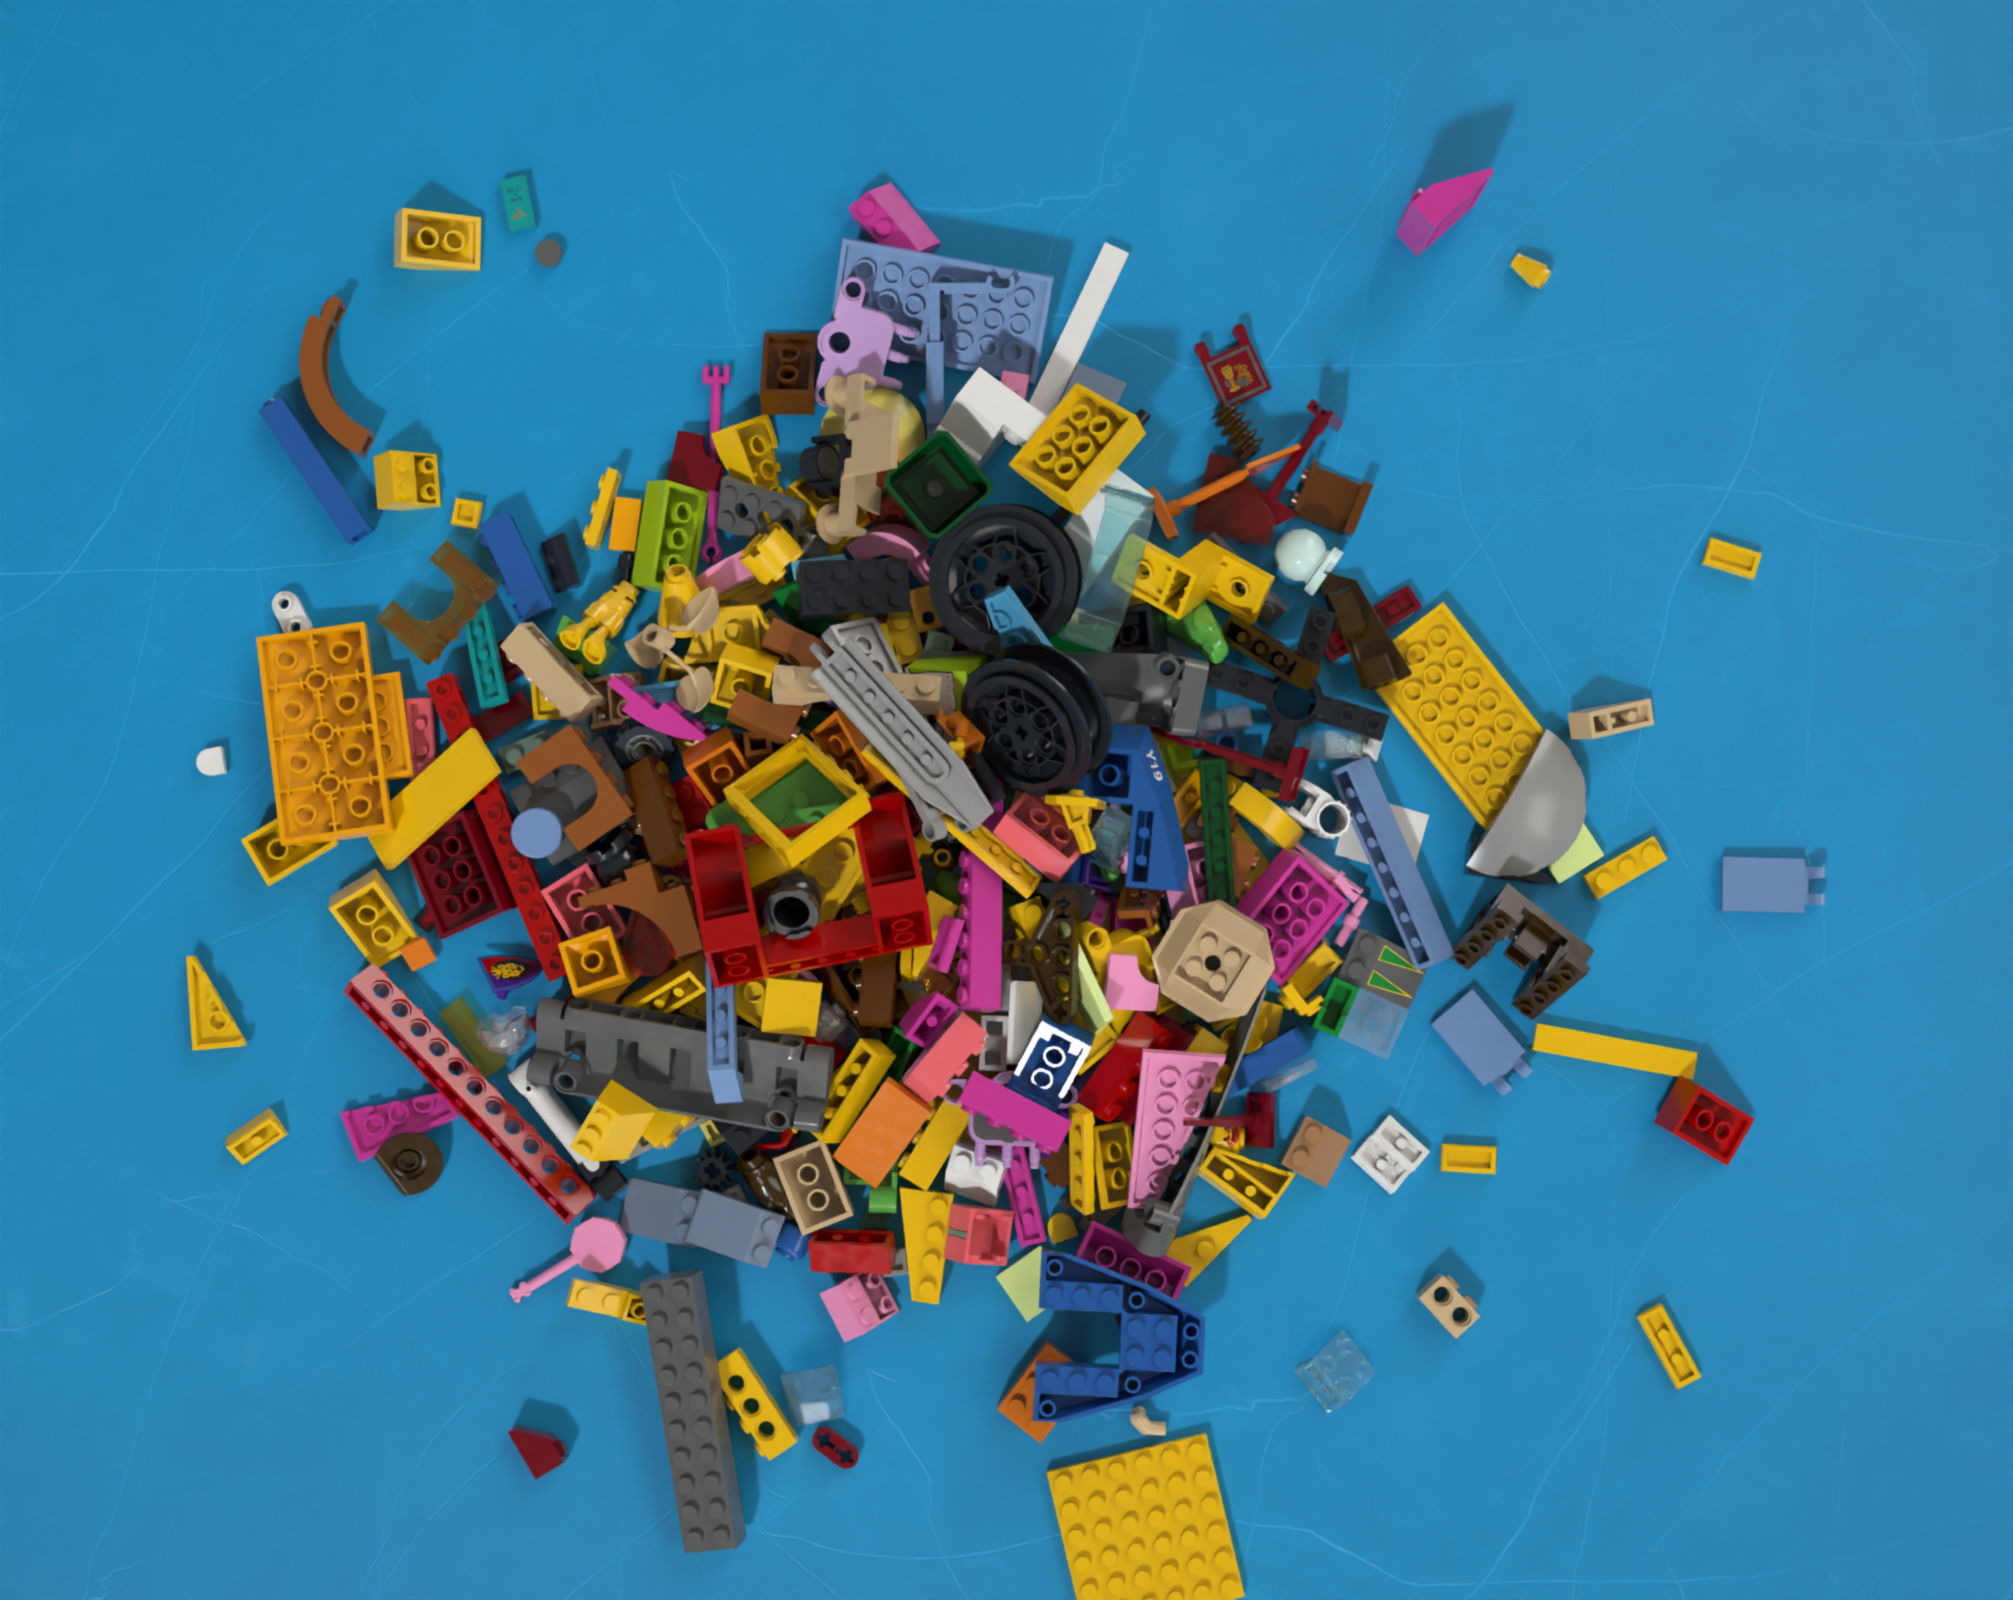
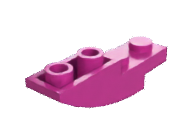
[607,674,708,741]

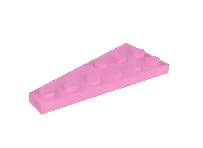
[1127,1048,1226,1209]

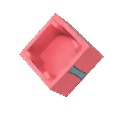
[944,1203,1014,1266]

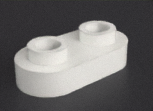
[272,591,313,633]

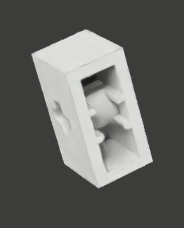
[979,1015,1009,1071]

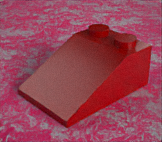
[1653,1076,1755,1166]

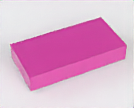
[927,914,965,974]

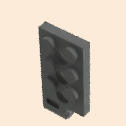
[717,475,829,559]

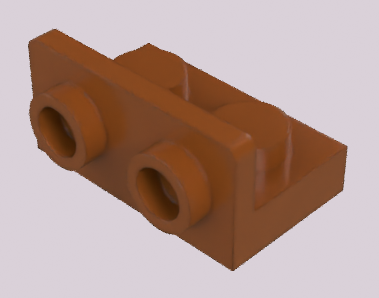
[1117,873,1165,928]

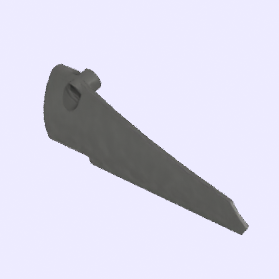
[918,651,1209,738]
[1119,981,1268,1257]

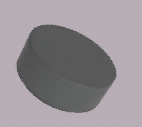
[535,239,563,268]

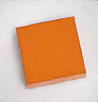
[399,935,437,972]

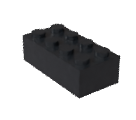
[796,559,911,622]

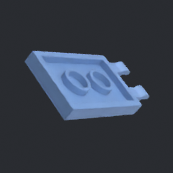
[1720,857,1825,913]
[1430,989,1533,1096]

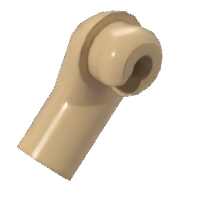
[1130,1406,1166,1436]

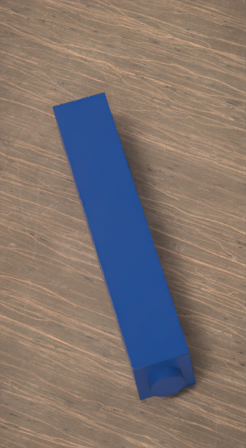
[258,397,374,546]

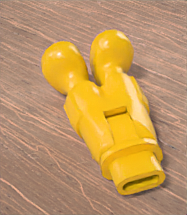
[559,581,639,664]

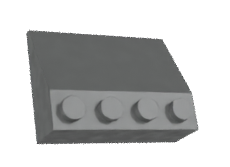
[509,736,636,866]

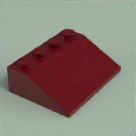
[407,808,518,940]

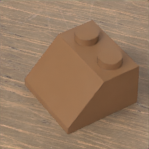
[1278,1114,1351,1188]

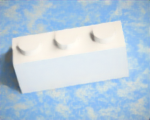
[1007,981,1044,1064]

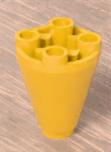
[657,564,700,638]

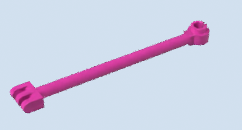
[701,365,730,565]

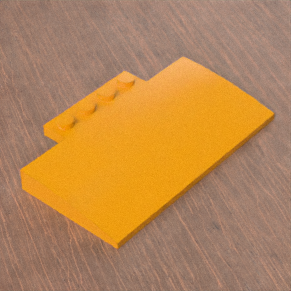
[256,622,415,846]

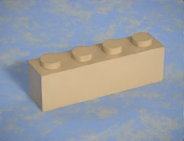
[500,622,603,723]

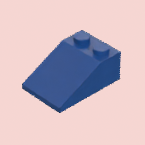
[1006,1010,1096,1113]

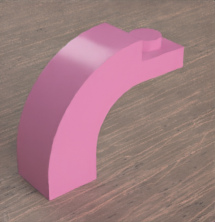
[846,524,932,587]
[694,550,755,597]

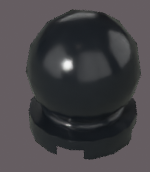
[581,824,646,888]
[763,871,823,939]

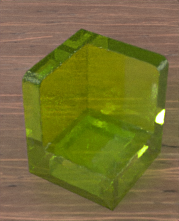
[1162,744,1199,775]

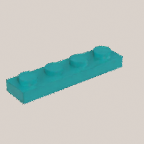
[461,603,509,710]

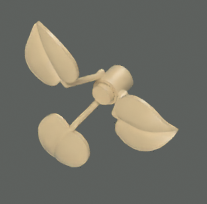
[624,586,719,713]

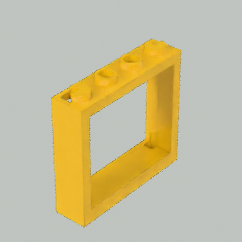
[723,733,872,868]

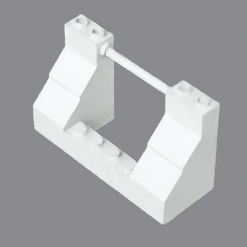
[928,367,1154,604]

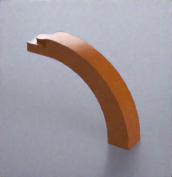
[299,295,376,459]

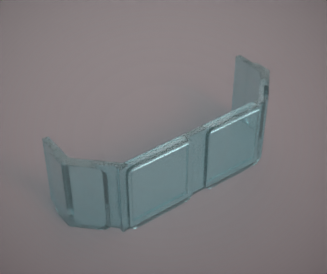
[1058,484,1155,653]

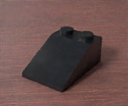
[1078,604,1168,654]

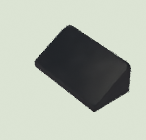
[541,533,582,593]

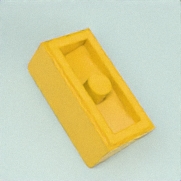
[225,1108,287,1165]

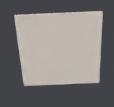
[1335,804,1429,864]

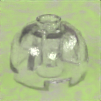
[476,1006,532,1056]

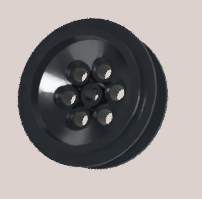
[928,503,1083,655]
[961,642,1112,797]

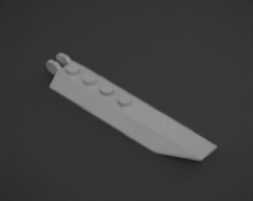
[809,631,994,829]

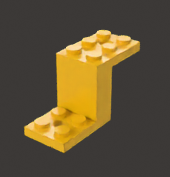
[1111,533,1275,624]

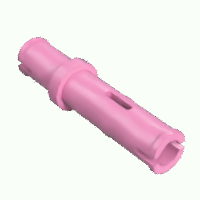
[1291,842,1364,903]

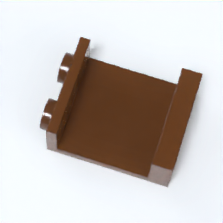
[1290,461,1374,538]

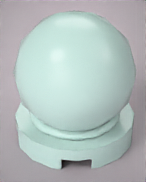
[1274,529,1343,596]

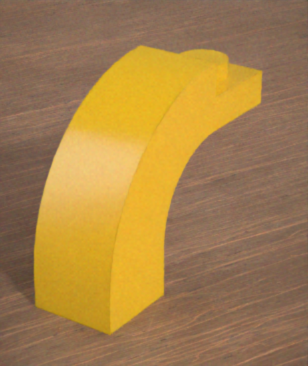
[1227,773,1305,851]

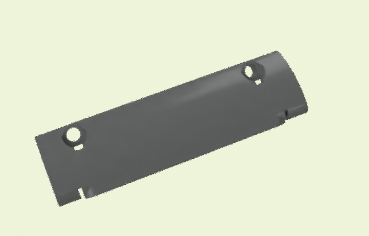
[526,997,834,1133]

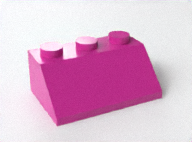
[848,183,941,253]

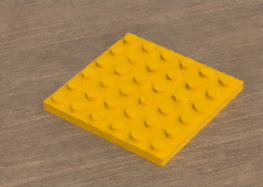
[1047,1432,1245,1600]

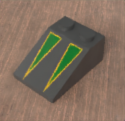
[1334,928,1428,1011]

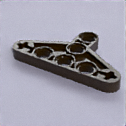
[1002,889,1080,1025]

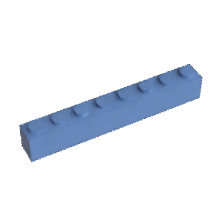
[1330,756,1455,971]

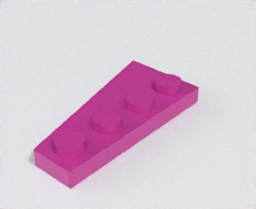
[340,1092,461,1162]

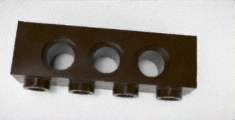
[1222,614,1322,691]

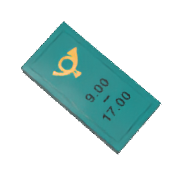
[499,175,537,233]

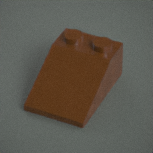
[759,333,817,415]

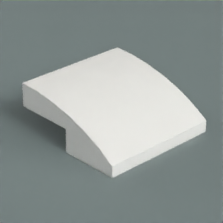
[1350,1115,1430,1194]

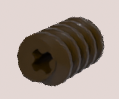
[1210,402,1264,463]

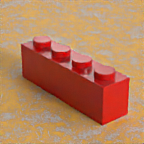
[1077,1011,1174,1123]

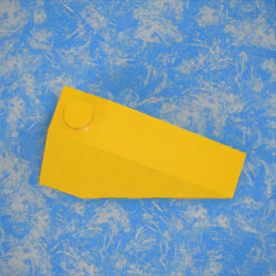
[711,414,787,523]

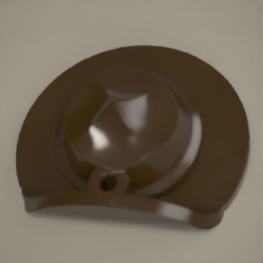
[373,1132,443,1196]

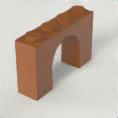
[726,618,832,746]
[516,724,635,851]

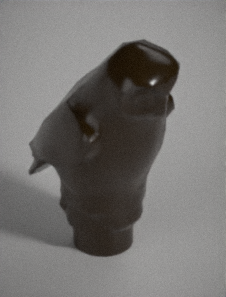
[735,1146,796,1221]

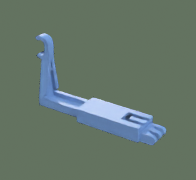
[926,275,1015,439]

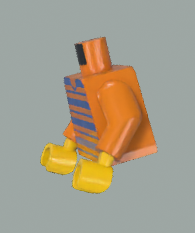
[928,708,985,769]

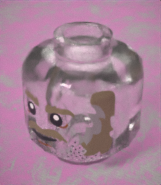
[814,1002,848,1043]

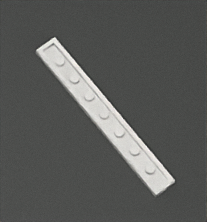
[1029,242,1129,417]

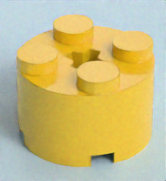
[738,522,804,585]

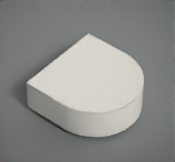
[196,746,228,776]

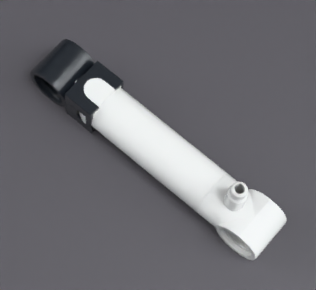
[508,1058,629,1202]

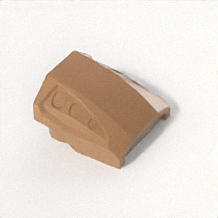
[587,671,648,731]

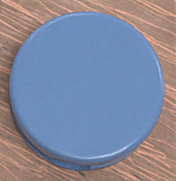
[511,807,564,858]

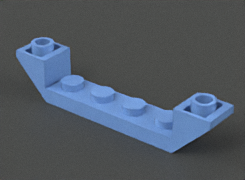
[706,961,744,1104]

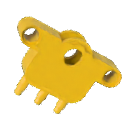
[1079,921,1160,1038]

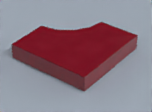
[667,430,724,493]

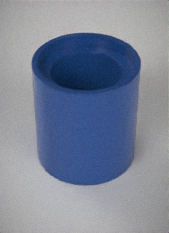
[1214,732,1239,757]

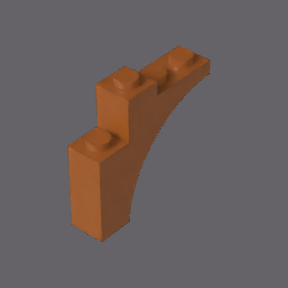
[577,858,704,956]

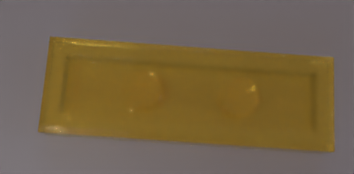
[439,997,509,1079]

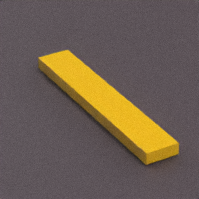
[1531,1023,1698,1079]

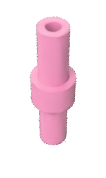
[1333,896,1369,948]

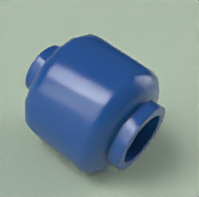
[775,1221,811,1262]

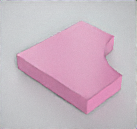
[1103,952,1159,1012]

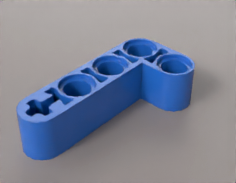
[1227,1022,1313,1098]

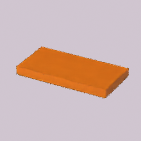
[832,1077,934,1189]

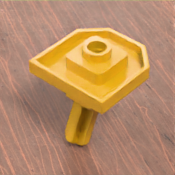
[1045,789,1107,854]

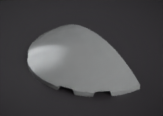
[1465,729,1586,877]

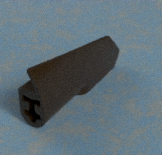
[1320,572,1412,692]

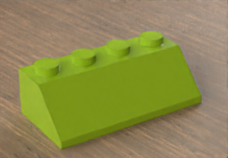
[631,480,708,593]

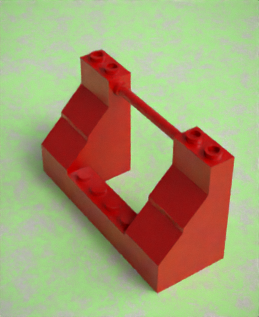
[684,791,933,989]

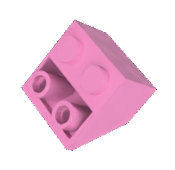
[819,1273,900,1342]

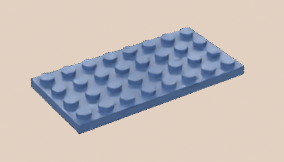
[831,237,1054,383]

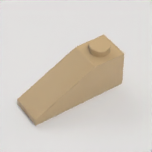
[1567,698,1654,739]

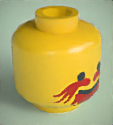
[1209,1127,1245,1154]

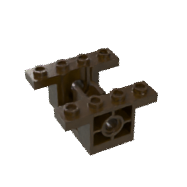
[1451,883,1594,1020]

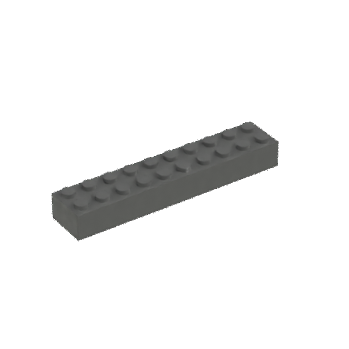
[640,1269,747,1553]

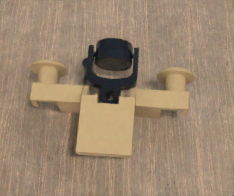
[799,373,900,544]

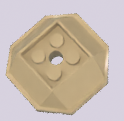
[1152,899,1275,1022]

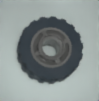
[614,716,675,768]

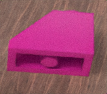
[899,991,959,1050]

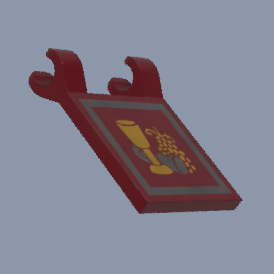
[1194,324,1272,409]

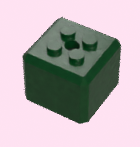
[883,430,992,541]

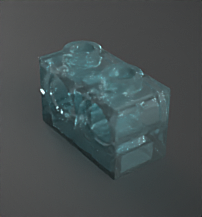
[1090,806,1132,872]

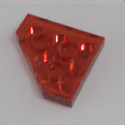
[1191,453,1276,547]

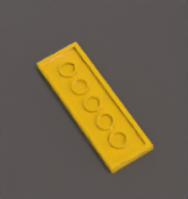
[367,728,502,870]

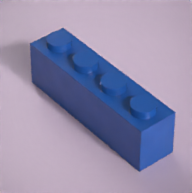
[478,511,558,623]

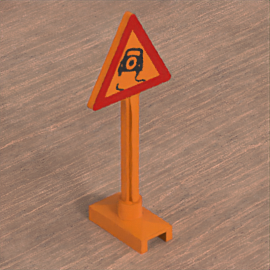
[1147,444,1301,542]

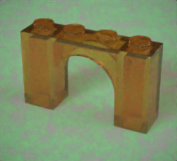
[376,540,500,666]

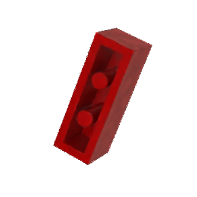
[808,1229,896,1275]

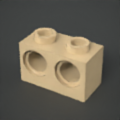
[1415,1273,1480,1339]

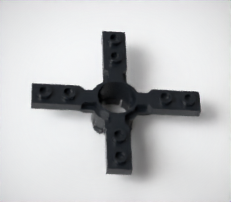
[1206,606,1390,794]

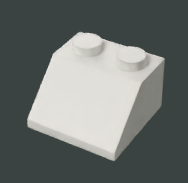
[944,1138,1008,1207]

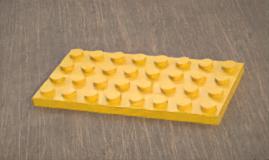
[1375,602,1544,831]

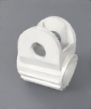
[1281,779,1353,839]

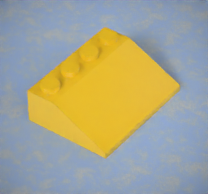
[1009,383,1146,516]

